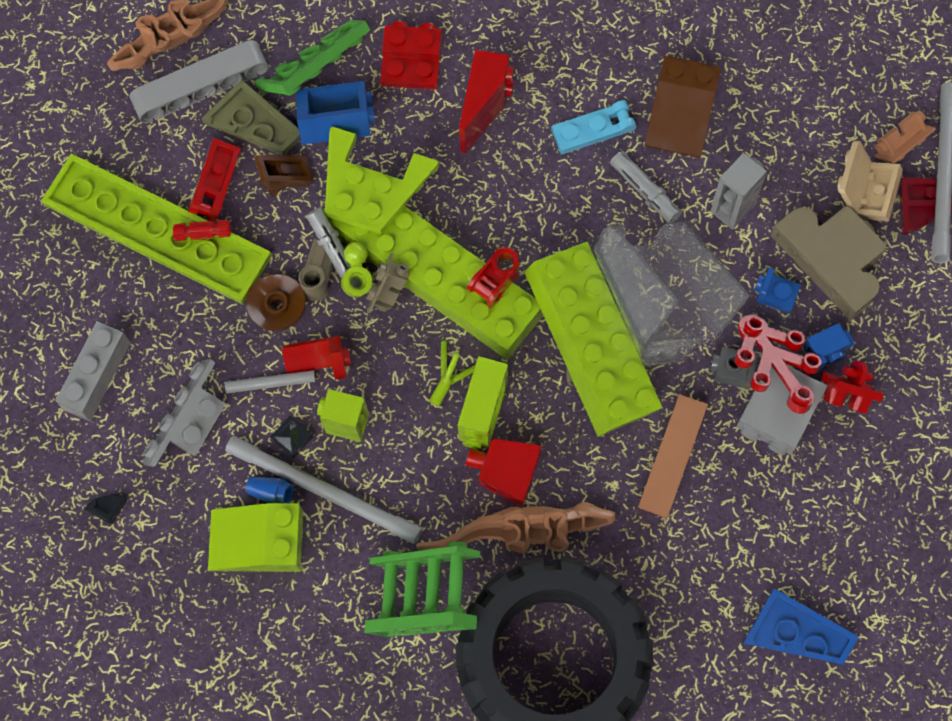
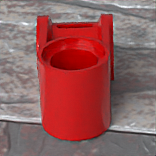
[467,247,520,308]

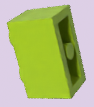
[317,389,369,442]

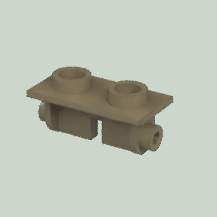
[365,253,409,313]

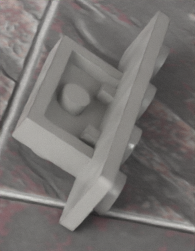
[142,359,226,467]

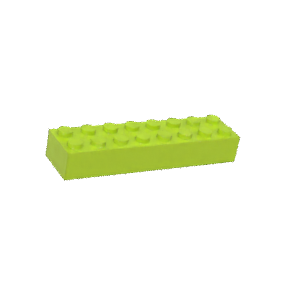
[323,207,543,360]

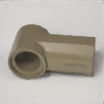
[298,239,333,301]

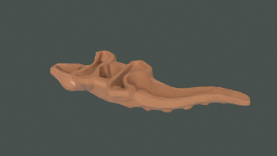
[107,0,229,71]
[416,502,615,553]

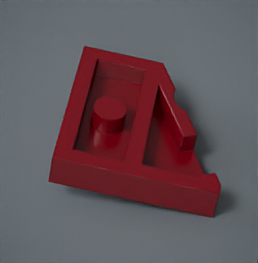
[899,178,952,235]

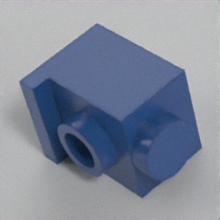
[803,323,854,373]

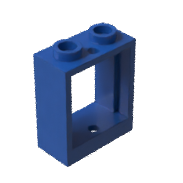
[296,81,375,145]

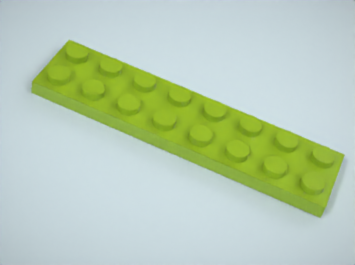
[41,154,272,305]

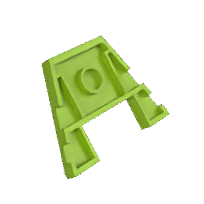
[325,126,439,235]

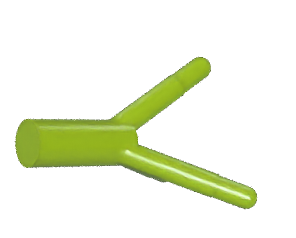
[429,340,476,407]

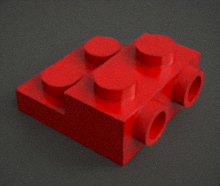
[380,21,442,90]

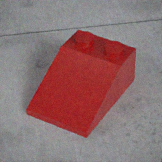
[459,50,514,153]

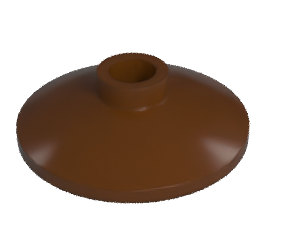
[246,274,306,331]

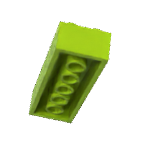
[524,242,663,437]

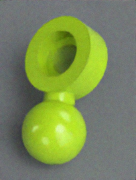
[341,242,372,298]

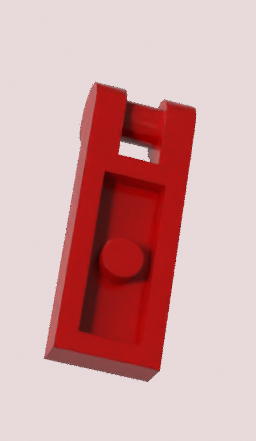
[188,138,241,222]

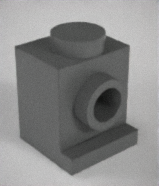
[710,347,759,389]

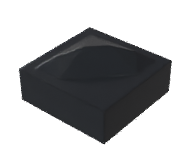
[270,415,313,459]

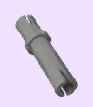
[610,151,682,224]
[305,207,360,288]

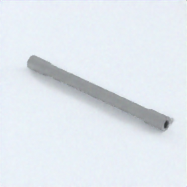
[931,82,952,264]
[225,435,423,544]

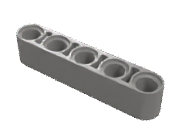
[129,40,269,124]

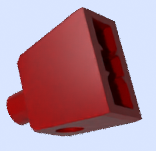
[465,439,541,507]

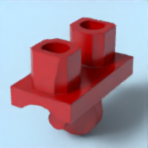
[821,361,884,414]

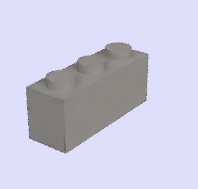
[710,153,767,230]
[55,321,130,422]

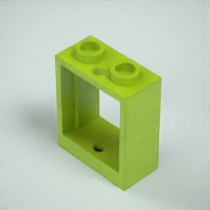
[457,356,509,450]

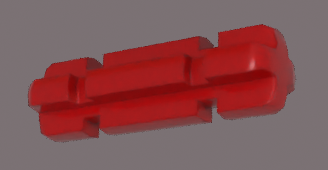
[173,220,231,241]

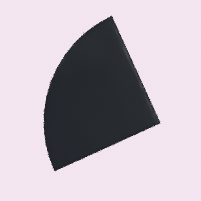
[84,494,128,525]

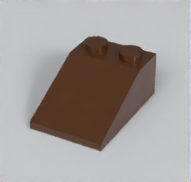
[644,55,721,158]

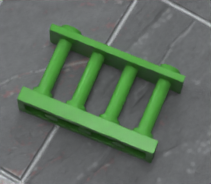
[364,542,480,637]

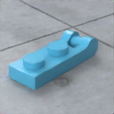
[551,100,637,155]

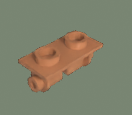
[874,111,936,164]

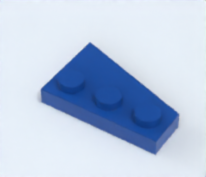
[743,588,859,665]

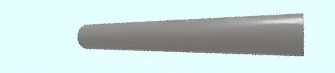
[225,370,316,394]

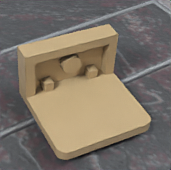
[838,141,903,222]

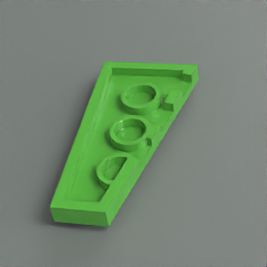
[254,20,370,95]

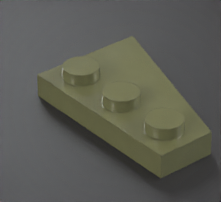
[201,80,300,155]

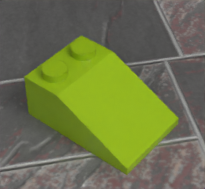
[208,503,303,572]

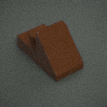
[254,155,314,197]

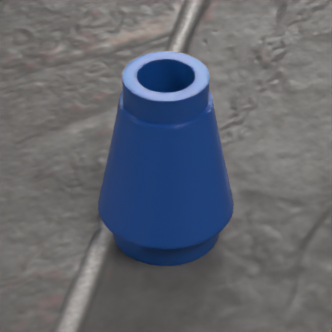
[245,476,294,503]

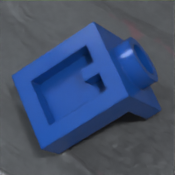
[754,267,801,314]

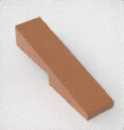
[638,394,708,519]

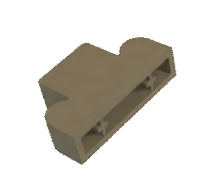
[771,206,886,321]

